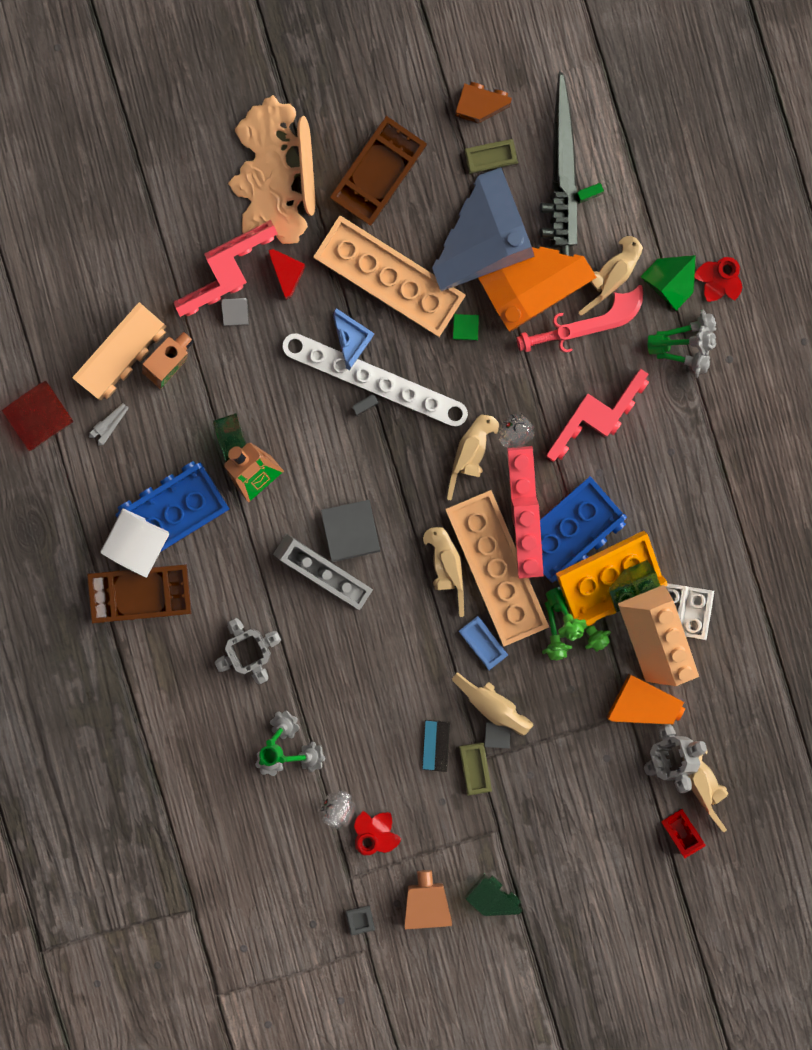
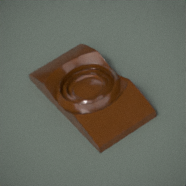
[330,116,427,226]
[87,564,192,623]

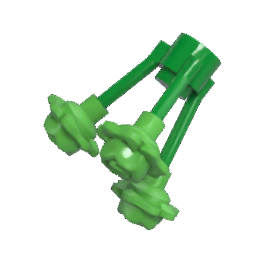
[542,587,611,661]

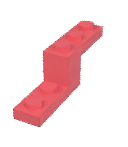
[174,220,278,317]
[545,369,649,462]
[507,446,544,579]

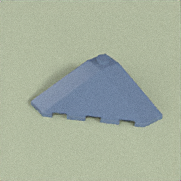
[432,167,535,291]

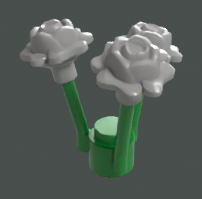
[648,310,716,378]
[255,711,325,776]

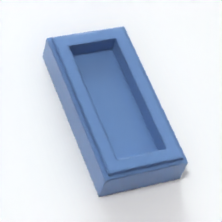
[459,616,508,670]

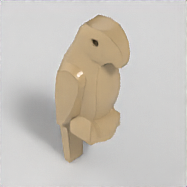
[579,236,643,316]
[447,415,499,500]
[423,527,464,617]
[452,673,533,735]
[682,751,728,832]

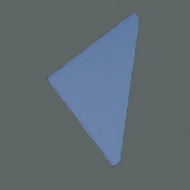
[333,308,374,371]

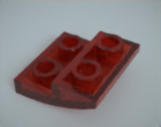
[2,381,74,451]

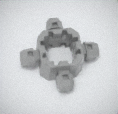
[215,618,281,685]
[644,724,707,793]

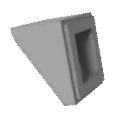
[221,298,249,326]

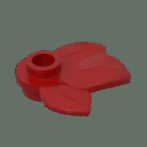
[694,257,742,302]
[354,811,401,855]

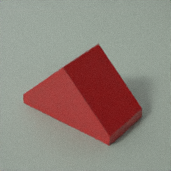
[268,249,306,300]
[661,809,706,859]

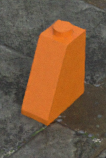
[606,674,685,724]

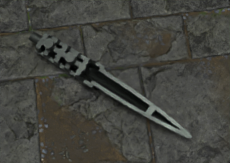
[540,72,577,256]

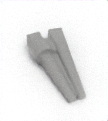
[89,403,129,446]

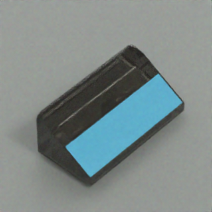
[422,720,450,772]

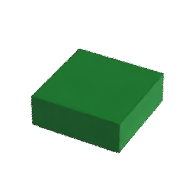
[577,183,604,204]
[453,314,479,341]

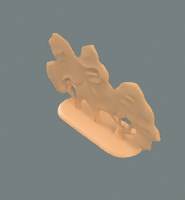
[228,95,316,244]

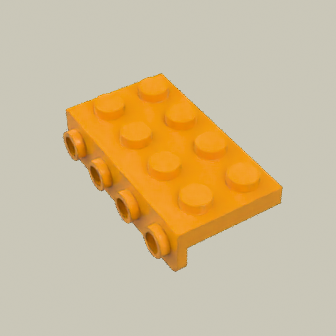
[555,530,668,626]

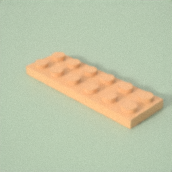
[313,216,466,337]
[445,490,549,646]

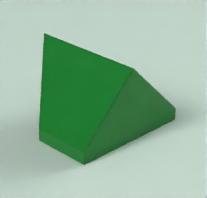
[641,255,696,311]

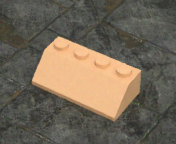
[72,302,166,400]
[618,585,699,686]

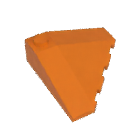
[478,246,597,331]

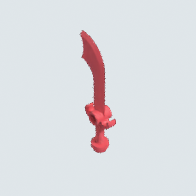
[516,285,643,353]

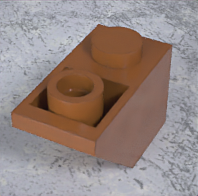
[455,82,512,123]

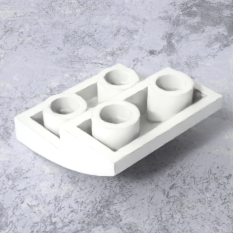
[100,508,169,578]
[666,583,714,640]

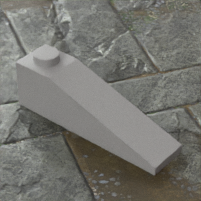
[273,533,373,610]

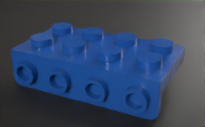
[115,461,230,552]
[515,476,627,583]

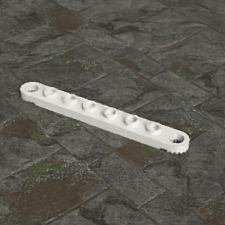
[283,334,468,426]

